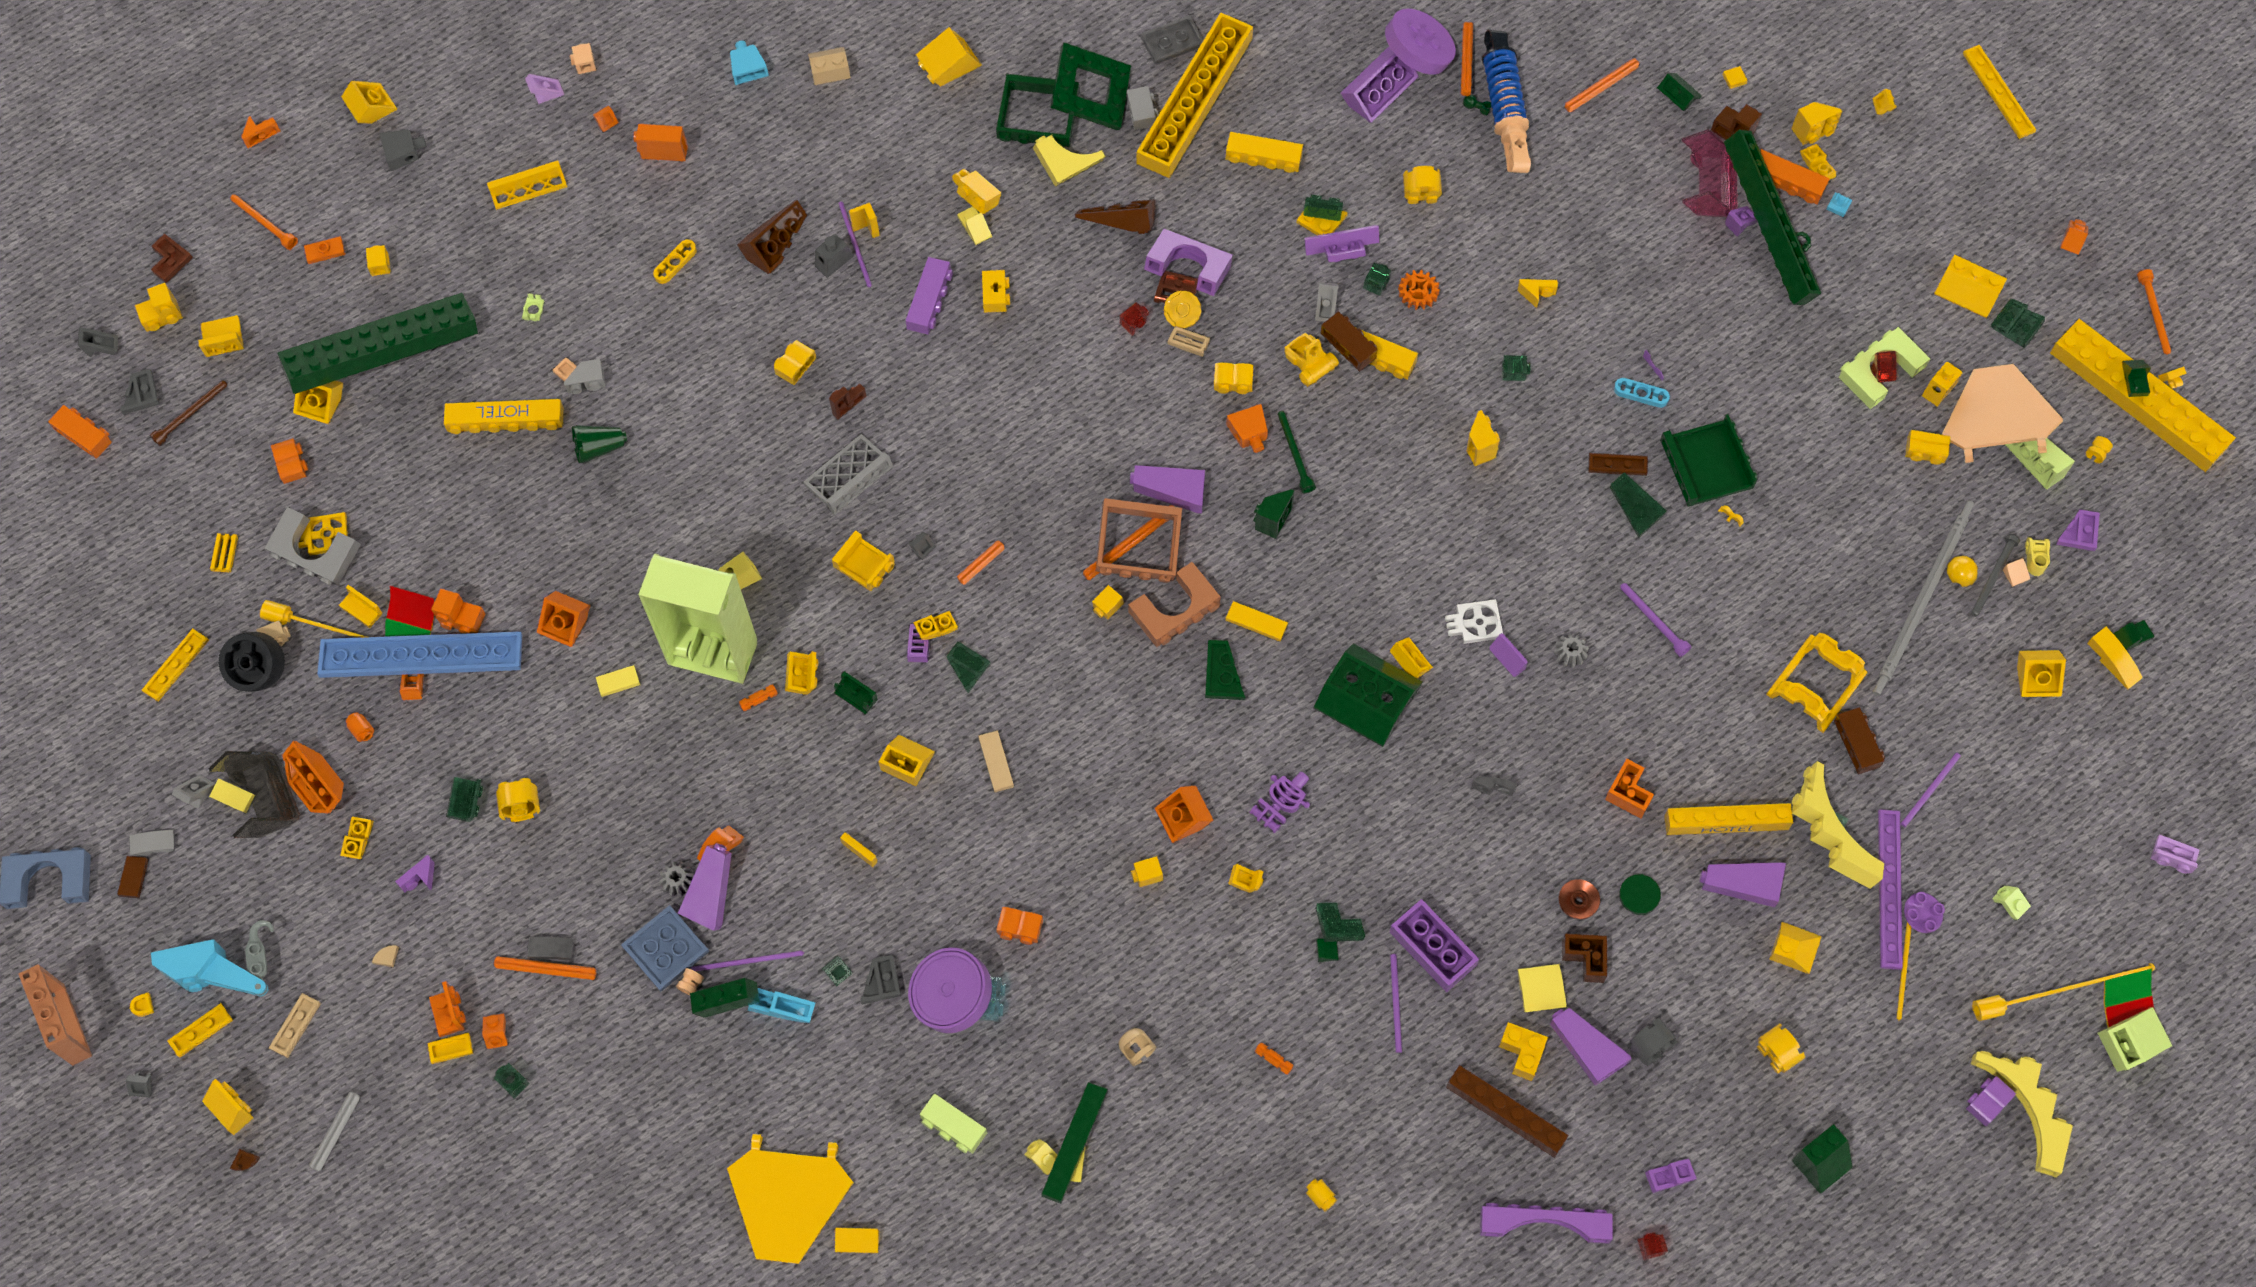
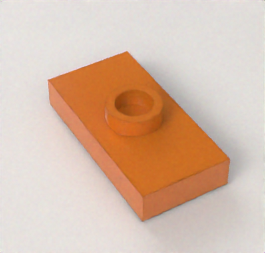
[304,236,346,264]

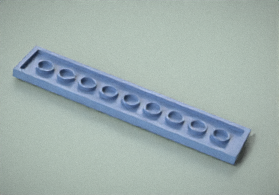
[317,632,522,678]

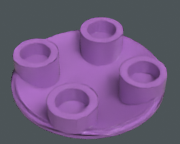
[1904,892,1945,933]

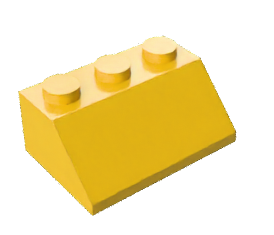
[1934,254,2007,318]

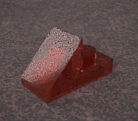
[1870,351,1897,383]

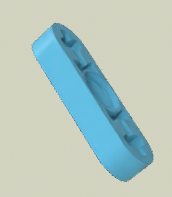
[1614,378,1670,408]

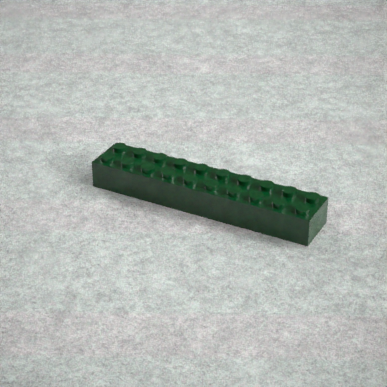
[277,293,478,394]

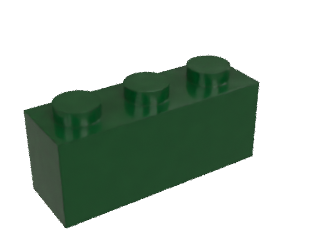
[690,978,759,1018]

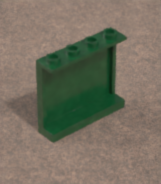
[1660,414,1757,507]

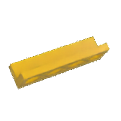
[487,160,567,210]

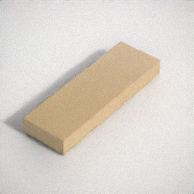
[978,730,1014,792]
[269,993,321,1058]

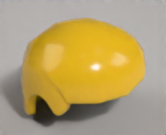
[1946,556,1978,587]

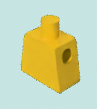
[1922,362,1963,407]

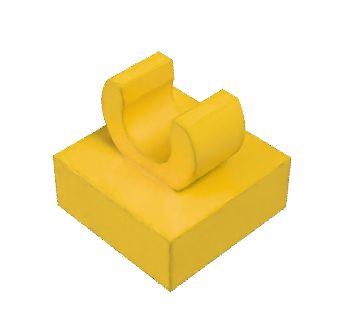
[1872,89,1897,115]
[2158,367,2187,389]

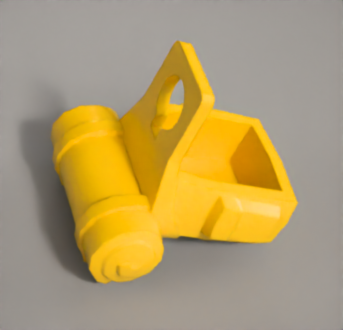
[1285,333,1339,387]

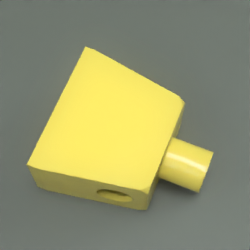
[718,552,762,589]

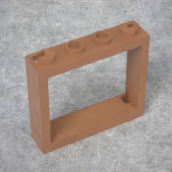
[1095,498,1182,583]
[19,964,92,1066]

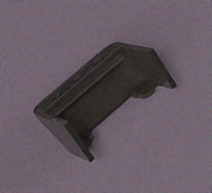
[208,751,300,838]

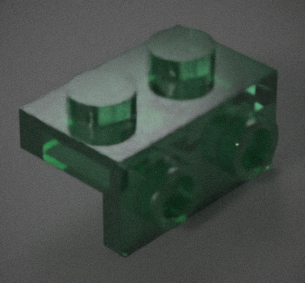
[1303,194,1343,221]
[446,777,483,822]

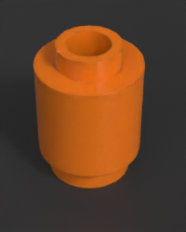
[346,712,374,742]

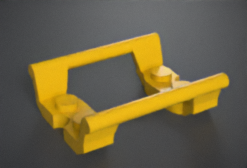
[1766,632,1867,733]

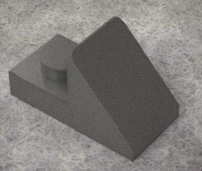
[78,327,118,357]

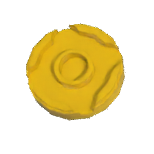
[1164,291,1202,329]

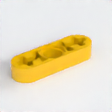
[653,240,697,284]

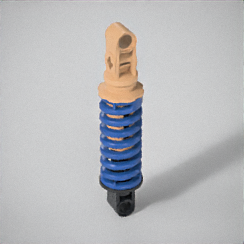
[1482,30,1531,173]

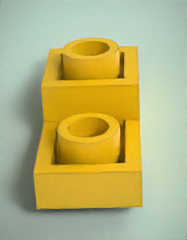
[1800,144,1836,180]
[913,611,958,640]
[340,817,374,860]

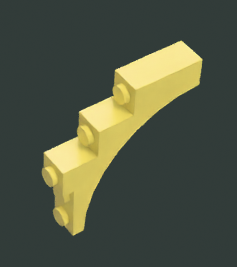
[1792,761,1884,889]
[1971,1051,2073,1177]

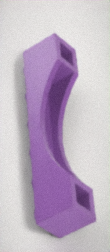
[1480,1203,1612,1243]

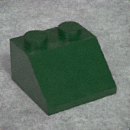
[1253,489,1294,539]

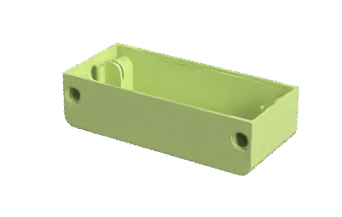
[639,554,757,684]

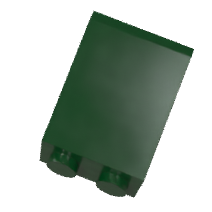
[1791,1124,1853,1194]

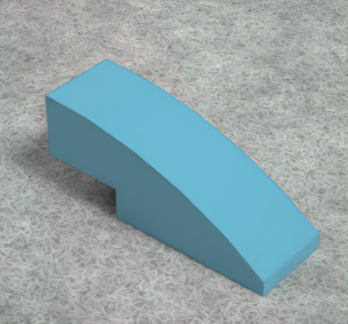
[748,988,815,1023]

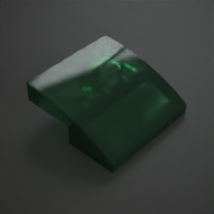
[1991,298,2045,348]

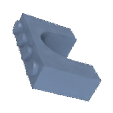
[0,847,91,909]

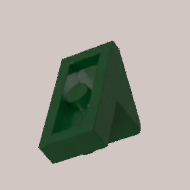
[2122,360,2151,397]
[2113,620,2155,650]

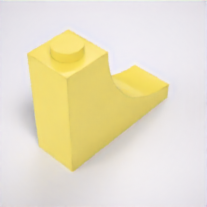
[1033,135,1105,186]

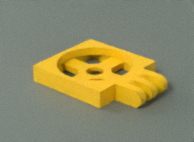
[298,512,348,556]

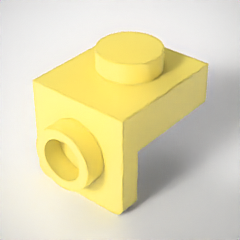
[1024,1139,1057,1175]

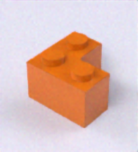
[431,588,485,634]
[1605,759,1654,819]

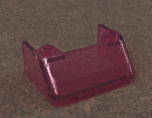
[1682,129,1737,217]

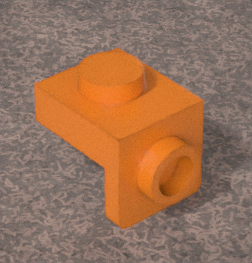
[482,1013,508,1049]

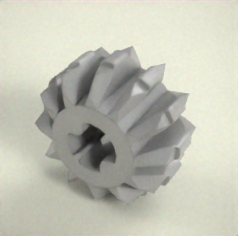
[1554,633,1589,668]
[659,862,694,897]

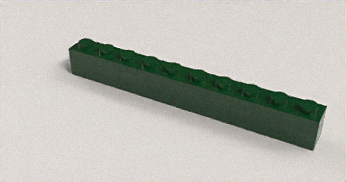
[1724,130,1821,305]

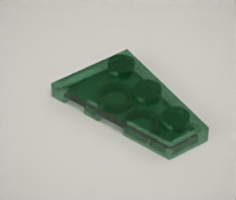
[1610,473,1667,538]

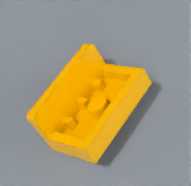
[785,651,819,694]

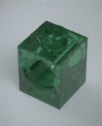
[1363,263,1391,296]
[1502,355,1531,381]
[493,1062,530,1099]

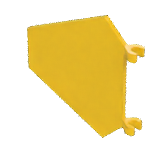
[727,1134,854,1264]

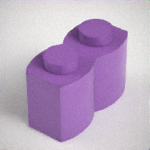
[1966,1076,2016,1126]

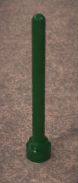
[1278,411,1316,494]

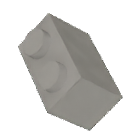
[1127,86,1158,130]

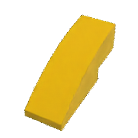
[2087,626,2143,690]

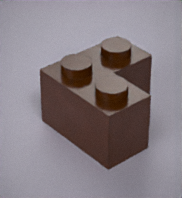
[1711,104,1762,140]
[1562,934,1607,983]

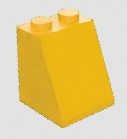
[916,27,982,87]

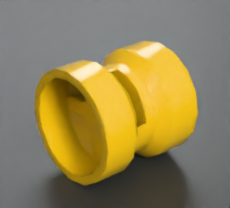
[2086,436,2113,463]

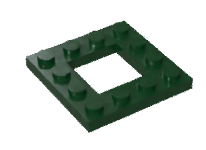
[1050,42,1131,130]

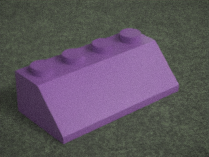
[1341,47,1419,123]

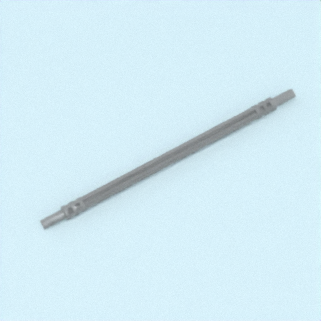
[1873,500,1974,696]

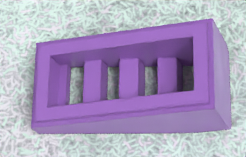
[907,624,929,662]

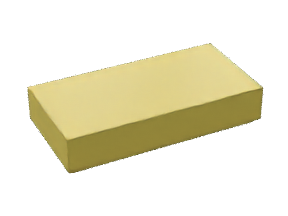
[596,665,640,697]
[209,778,255,813]

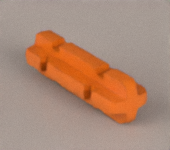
[739,685,778,711]
[1255,1043,1293,1075]

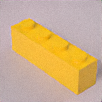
[1226,132,1303,173]
[1355,327,1418,380]

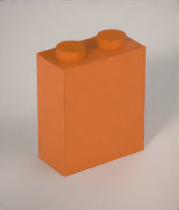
[634,124,688,161]

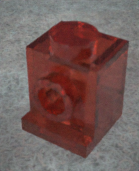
[1119,302,1149,336]
[1637,1232,1668,1260]

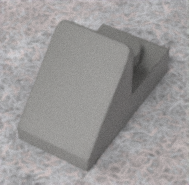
[1315,282,1338,322]
[172,775,215,809]

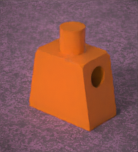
[1226,404,1268,453]

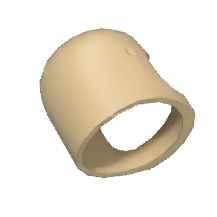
[1119,1028,1156,1066]

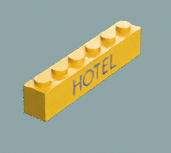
[444,399,564,434]
[1664,803,1793,835]

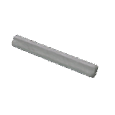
[309,1092,360,1171]

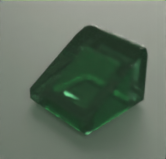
[822,956,853,987]

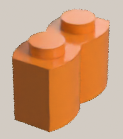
[271,438,308,484]
[996,907,1043,945]

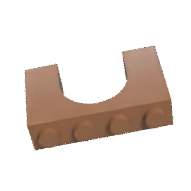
[1128,562,1220,648]

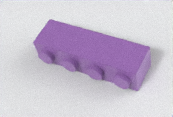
[906,257,953,335]

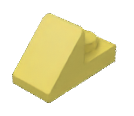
[957,206,992,245]

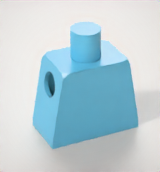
[730,41,769,85]

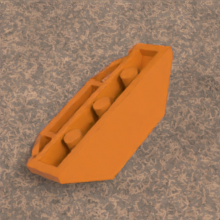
[282,741,344,814]

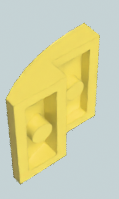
[1518,964,1567,1012]

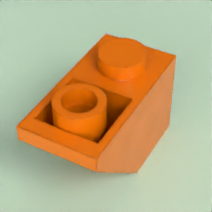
[2060,219,2088,255]

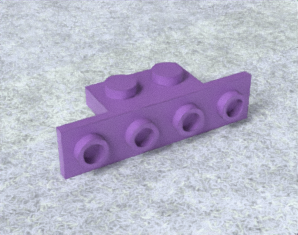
[1304,225,1379,262]

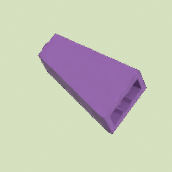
[1130,465,1205,514]
[678,843,732,931]
[1699,863,1786,907]
[1550,1008,1632,1086]

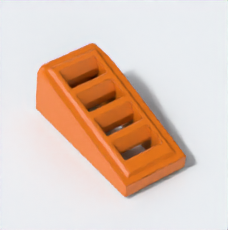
[400,674,424,700]

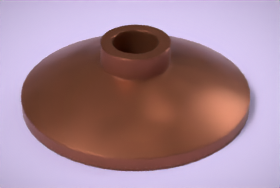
[1558,879,1600,920]

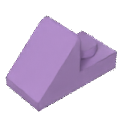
[525,74,564,104]

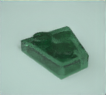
[946,641,991,693]

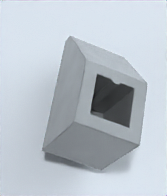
[564,359,606,394]

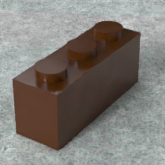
[1321,311,1378,372]
[1834,707,1885,775]

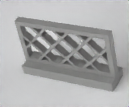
[803,434,893,515]

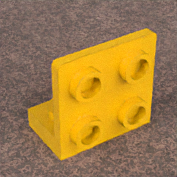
[198,315,244,357]

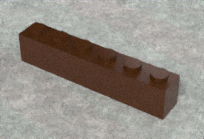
[1446,1065,1569,1158]

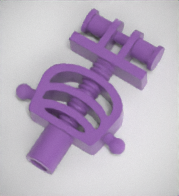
[1249,771,1310,834]

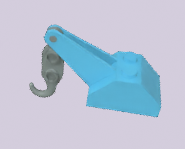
[151,920,274,996]

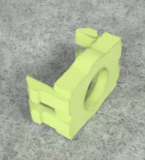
[522,294,544,321]

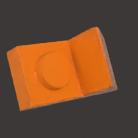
[242,116,281,149]

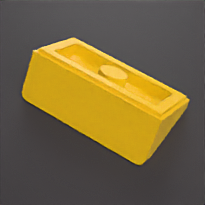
[1390,637,1433,678]
[835,1228,879,1253]

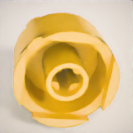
[1403,166,1442,204]
[496,778,540,822]
[1757,1023,1805,1074]

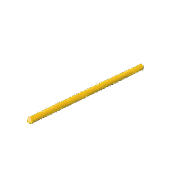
[1896,922,1911,1020]

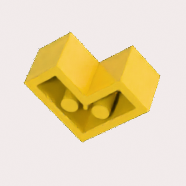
[135,283,183,332]
[1499,1022,1548,1081]

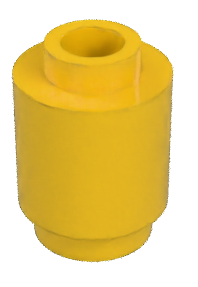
[1306,1179,1337,1212]

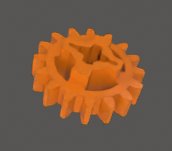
[1398,270,1440,310]

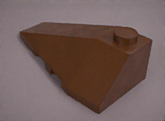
[1075,199,1155,234]
[737,200,807,274]

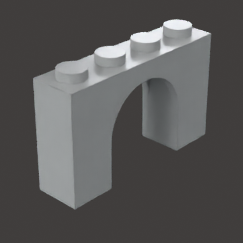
[265,507,361,586]

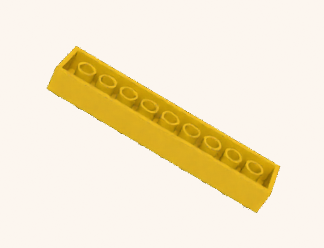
[1136,12,1253,178]
[2050,319,2236,472]

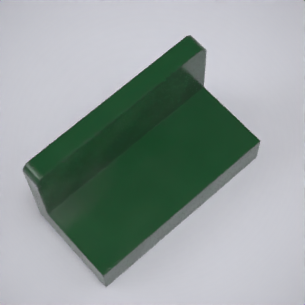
[1657,73,1702,111]

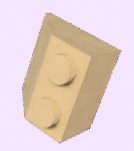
[808,47,850,85]

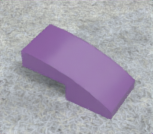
[1645,1159,1696,1193]

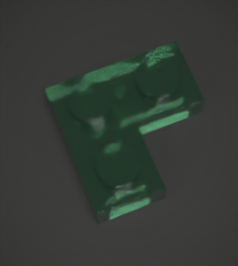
[1315,903,1366,942]

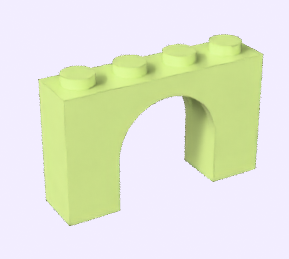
[1839,327,1930,409]

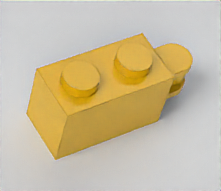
[952,169,1001,214]

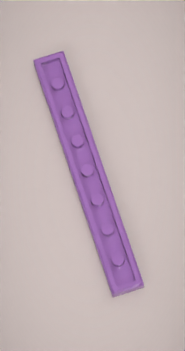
[1878,809,1903,970]

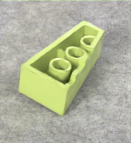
[2005,438,2075,490]

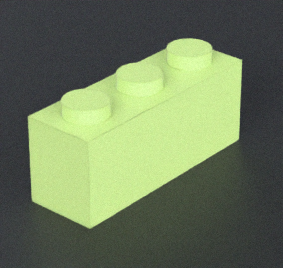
[920,1093,987,1154]

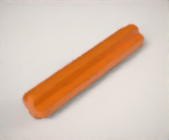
[957,541,1005,585]

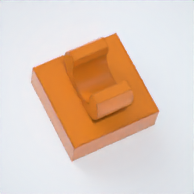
[593,106,619,132]

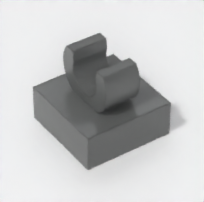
[909,532,936,560]
[126,1072,152,1098]

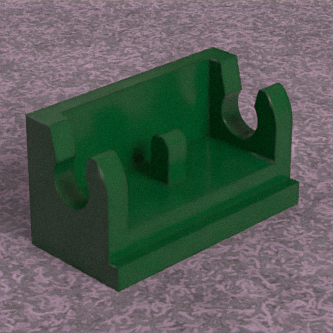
[834,671,878,715]

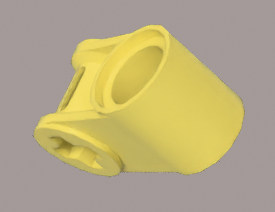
[2025,537,2050,576]

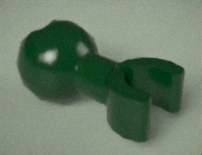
[1463,95,1491,116]

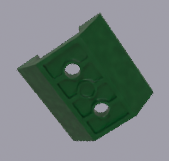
[1313,643,1423,747]

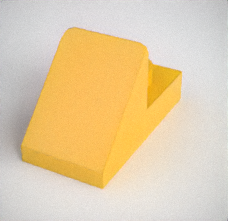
[1518,279,1558,308]

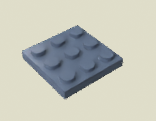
[621,905,709,992]

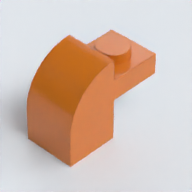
[697,825,744,861]

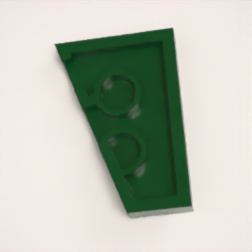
[1205,640,1245,700]

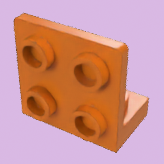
[429,981,466,1037]

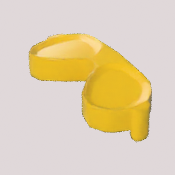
[1718,505,1744,527]

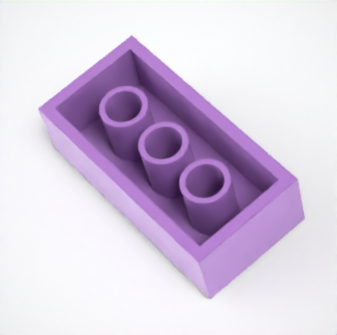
[1389,899,1479,993]

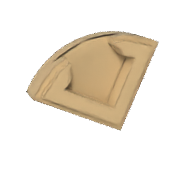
[372,945,399,967]

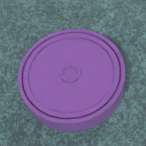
[1385,9,1456,75]
[908,948,992,1033]

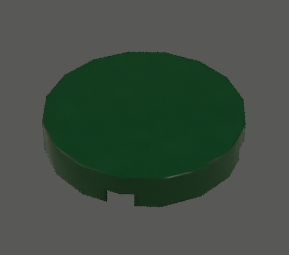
[1619,874,1661,915]

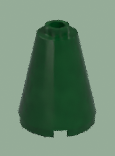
[572,425,627,463]

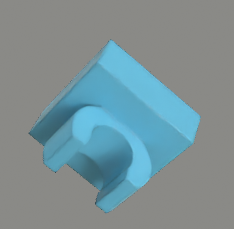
[1827,192,1852,217]

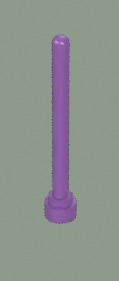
[1620,583,1692,657]

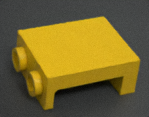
[832,530,895,591]

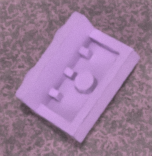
[2151,835,2199,874]

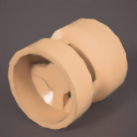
[676,968,704,995]

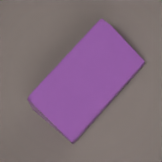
[1489,633,1528,677]

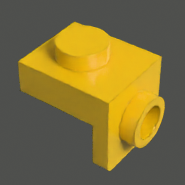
[1228,864,1263,893]

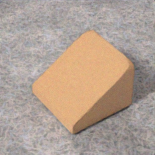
[2003,558,2030,587]

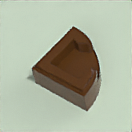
[230,1149,260,1171]

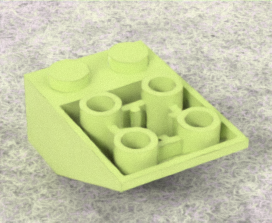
[2098,1007,2172,1072]

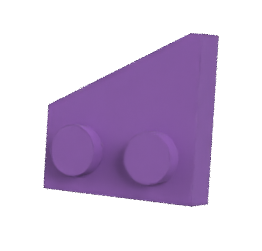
[2056,510,2100,551]

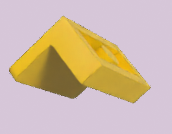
[849,202,880,238]
[339,585,383,628]

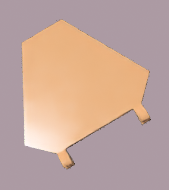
[1942,364,2063,463]

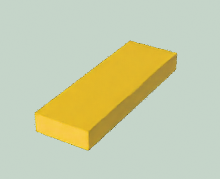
[1225,601,1288,642]
[167,1003,233,1058]

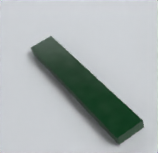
[1041,1082,1108,1204]

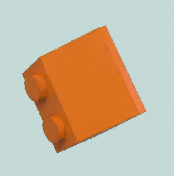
[537,591,590,647]
[1155,786,1213,843]

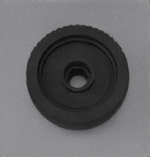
[218,632,285,692]

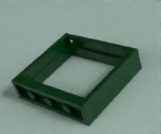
[996,74,1079,148]

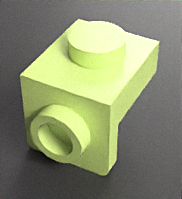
[1992,886,2031,920]

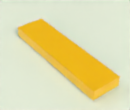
[142,628,209,702]

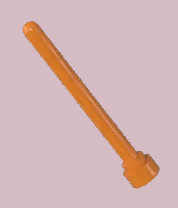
[230,194,298,250]
[2137,269,2171,355]

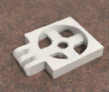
[1445,599,1503,644]

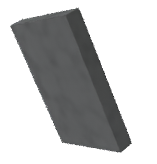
[1140,16,1203,65]

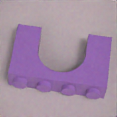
[1144,229,1233,296]

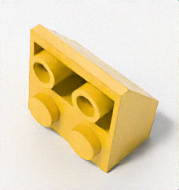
[1791,102,1842,145]
[1466,410,1500,466]
[878,735,935,786]
[202,1079,254,1135]

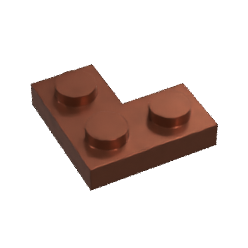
[151,234,193,283]
[829,384,866,420]

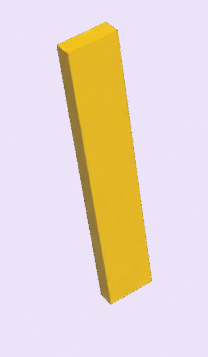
[1962,44,2036,139]

